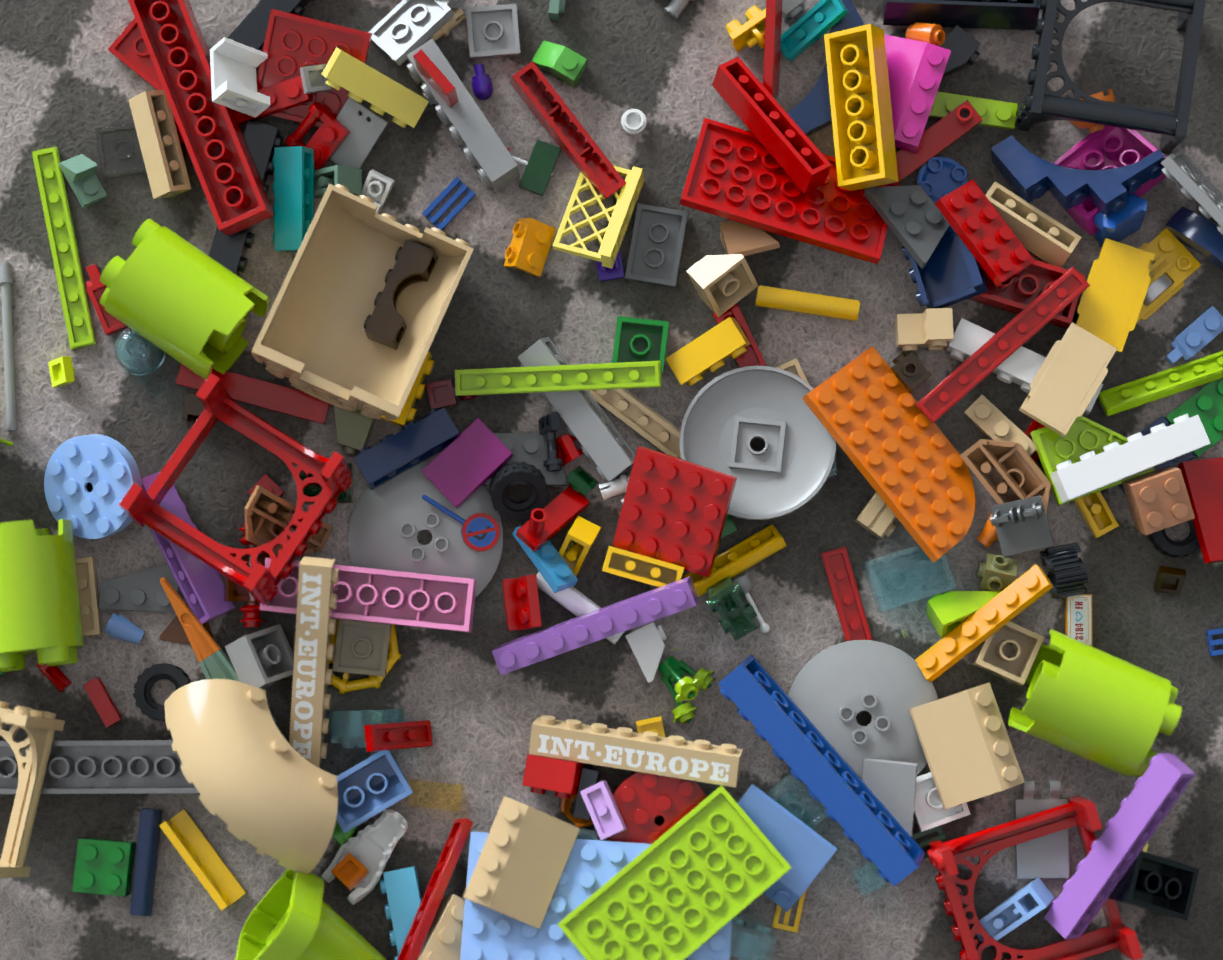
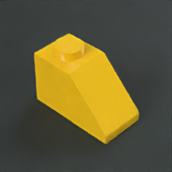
[559,516,601,576]

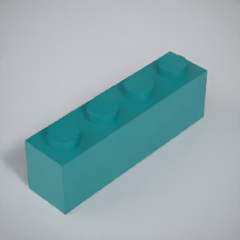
[272,146,314,252]

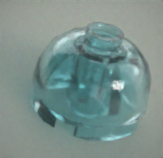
[114,327,167,376]

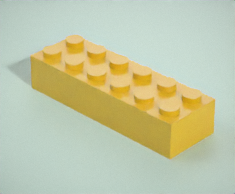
[824,24,899,191]

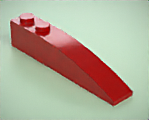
[510,61,626,199]

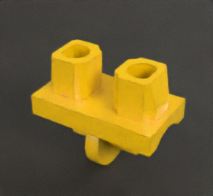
[726,5,766,52]

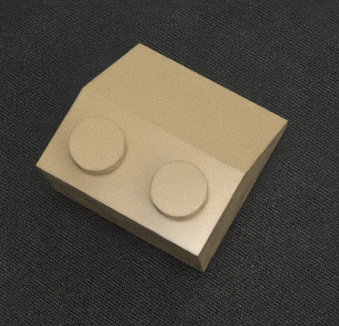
[686,254,758,317]

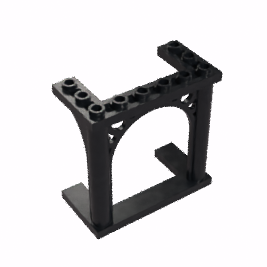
[1015,0,1206,154]

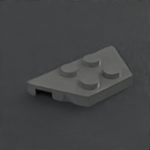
[863,185,950,268]
[482,433,568,486]

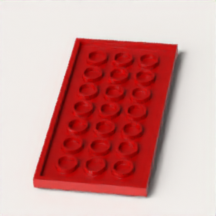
[679,118,900,265]

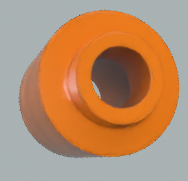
[906,22,945,47]

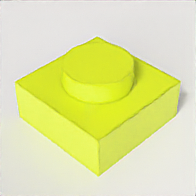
[48,356,75,387]

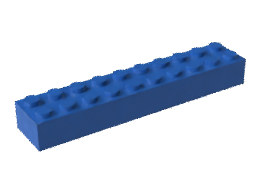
[718,654,925,887]

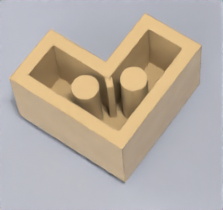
[895,308,954,353]

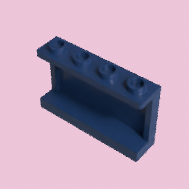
[902,193,989,309]

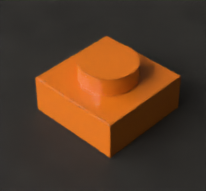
[331,852,369,891]

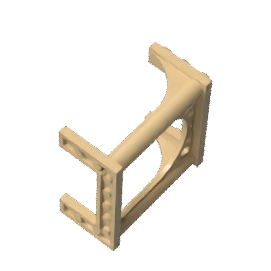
[0,701,65,878]

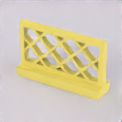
[552,166,644,269]

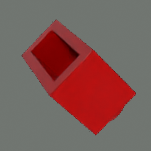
[522,754,585,799]

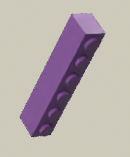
[141,471,235,625]

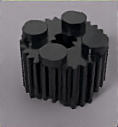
[1040,542,1088,599]

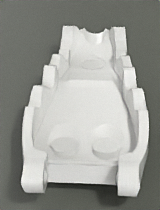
[321,809,408,905]

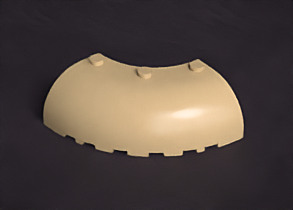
[164,679,338,875]

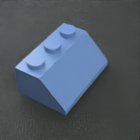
[336,750,413,833]

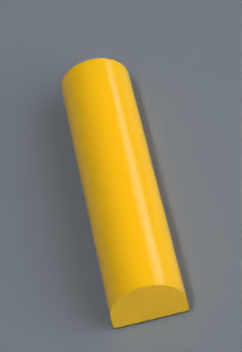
[755,285,860,321]
[1074,491,1119,539]
[684,524,786,597]

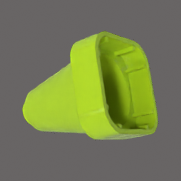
[235,869,387,960]

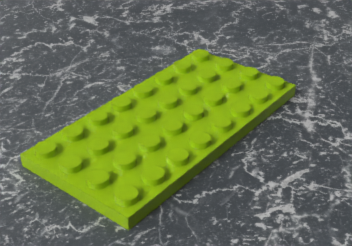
[557,785,792,960]

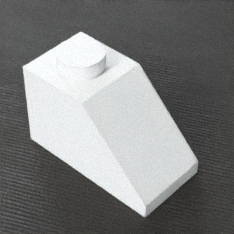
[625,622,667,683]

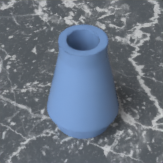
[104,613,145,645]

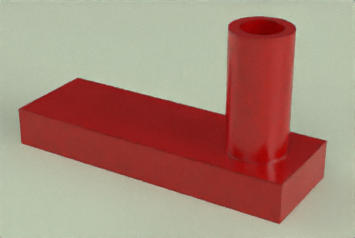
[516,486,589,552]

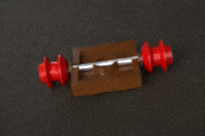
[224,523,277,628]

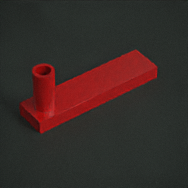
[896,100,983,182]

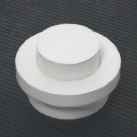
[621,109,646,135]

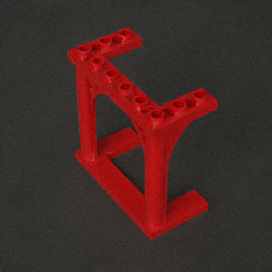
[119,373,353,605]
[927,795,1144,960]

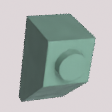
[314,165,362,198]

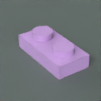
[580,781,627,840]

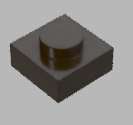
[1153,566,1186,595]

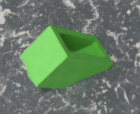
[531,41,587,88]

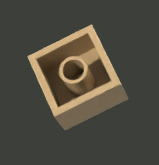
[971,621,1044,685]

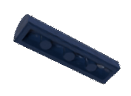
[130,808,163,916]

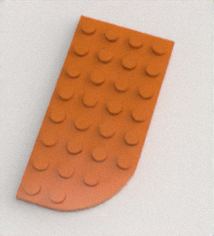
[802,346,975,563]

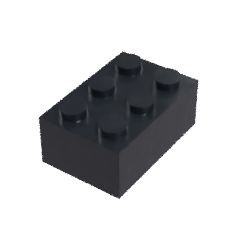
[1108,851,1199,921]

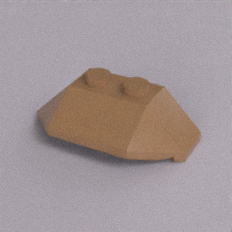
[960,439,1052,515]
[245,485,334,557]

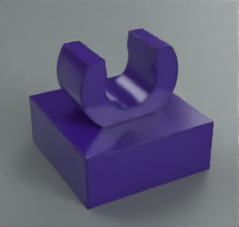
[596,252,625,282]

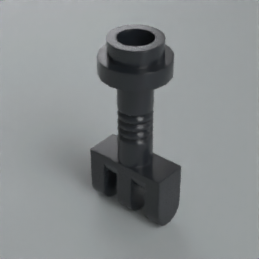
[538,412,564,472]

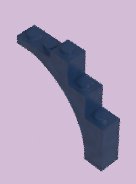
[991,135,1165,218]

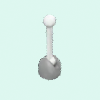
[729,573,770,633]

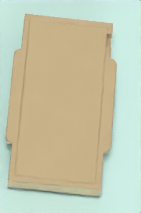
[1019,322,1117,437]

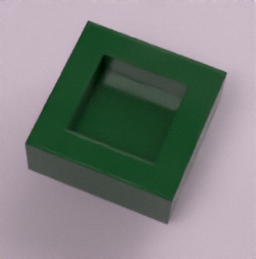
[566,466,599,496]

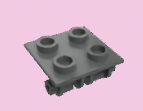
[990,495,1054,557]

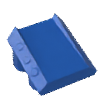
[1093,193,1147,247]

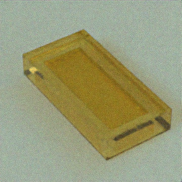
[408,780,463,811]

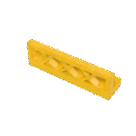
[159,809,247,911]

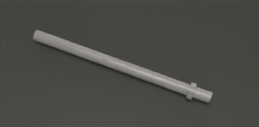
[0,263,17,431]

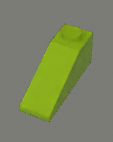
[926,591,1001,638]

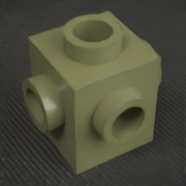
[976,553,1018,591]

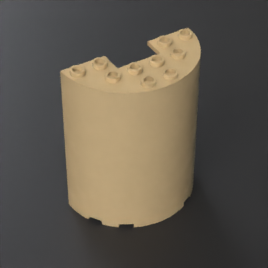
[251,183,474,420]

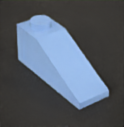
[970,877,1054,948]

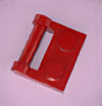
[285,102,350,170]

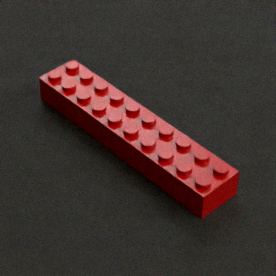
[128,0,275,236]

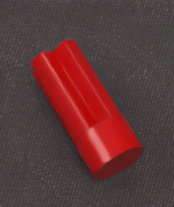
[36,663,72,692]

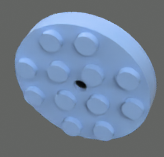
[44,434,142,539]

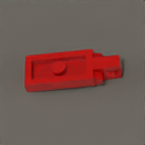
[86,264,128,336]

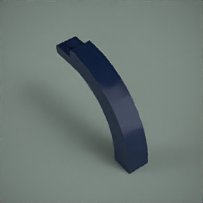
[1166,206,1223,270]

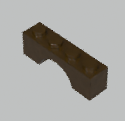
[364,239,438,350]

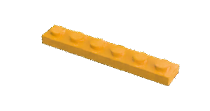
[915,564,1053,682]

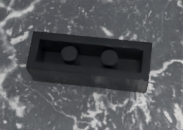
[573,768,601,820]

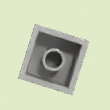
[225,624,294,689]

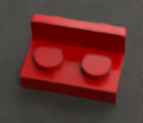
[502,575,542,631]

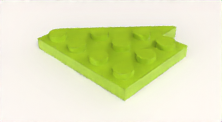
[1030,416,1155,506]

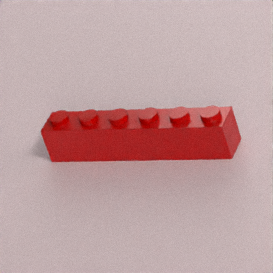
[712,57,832,194]

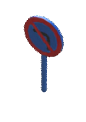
[422,495,500,552]

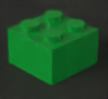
[612,316,669,376]
[72,837,136,896]

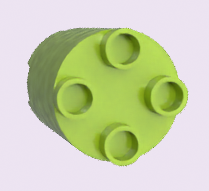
[100,219,270,380]
[0,519,84,672]
[1008,629,1182,778]

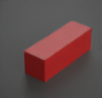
[83,677,123,728]

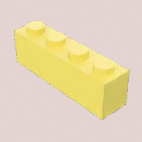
[322,47,429,128]

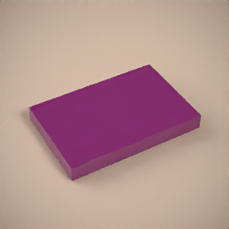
[422,418,514,509]

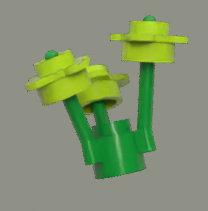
[658,656,714,724]

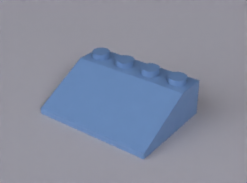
[737,784,837,912]

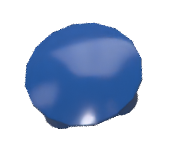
[917,157,967,204]

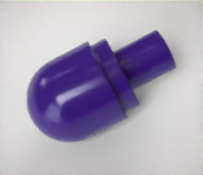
[471,64,493,100]

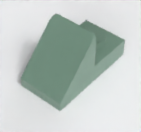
[59,154,107,208]

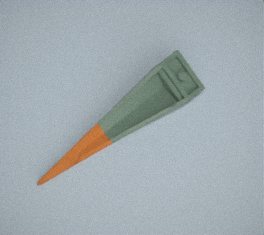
[160,577,288,742]

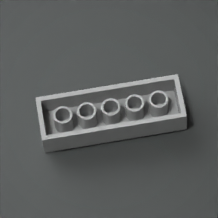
[406,38,520,192]

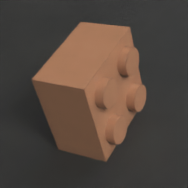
[1122,465,1195,535]

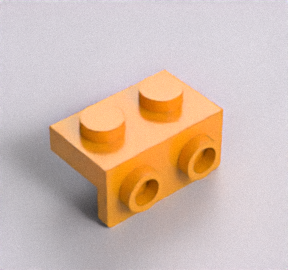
[504,218,556,277]

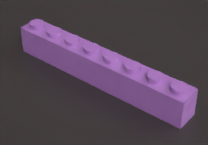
[492,577,699,675]
[1044,753,1196,939]

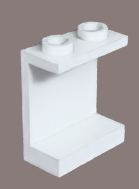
[210,37,270,118]

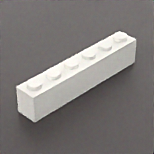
[946,318,1103,416]
[1050,414,1211,503]

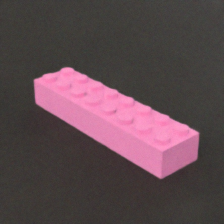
[260,558,477,633]

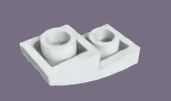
[357,169,395,214]

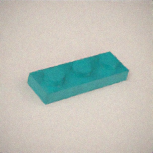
[780,0,849,62]

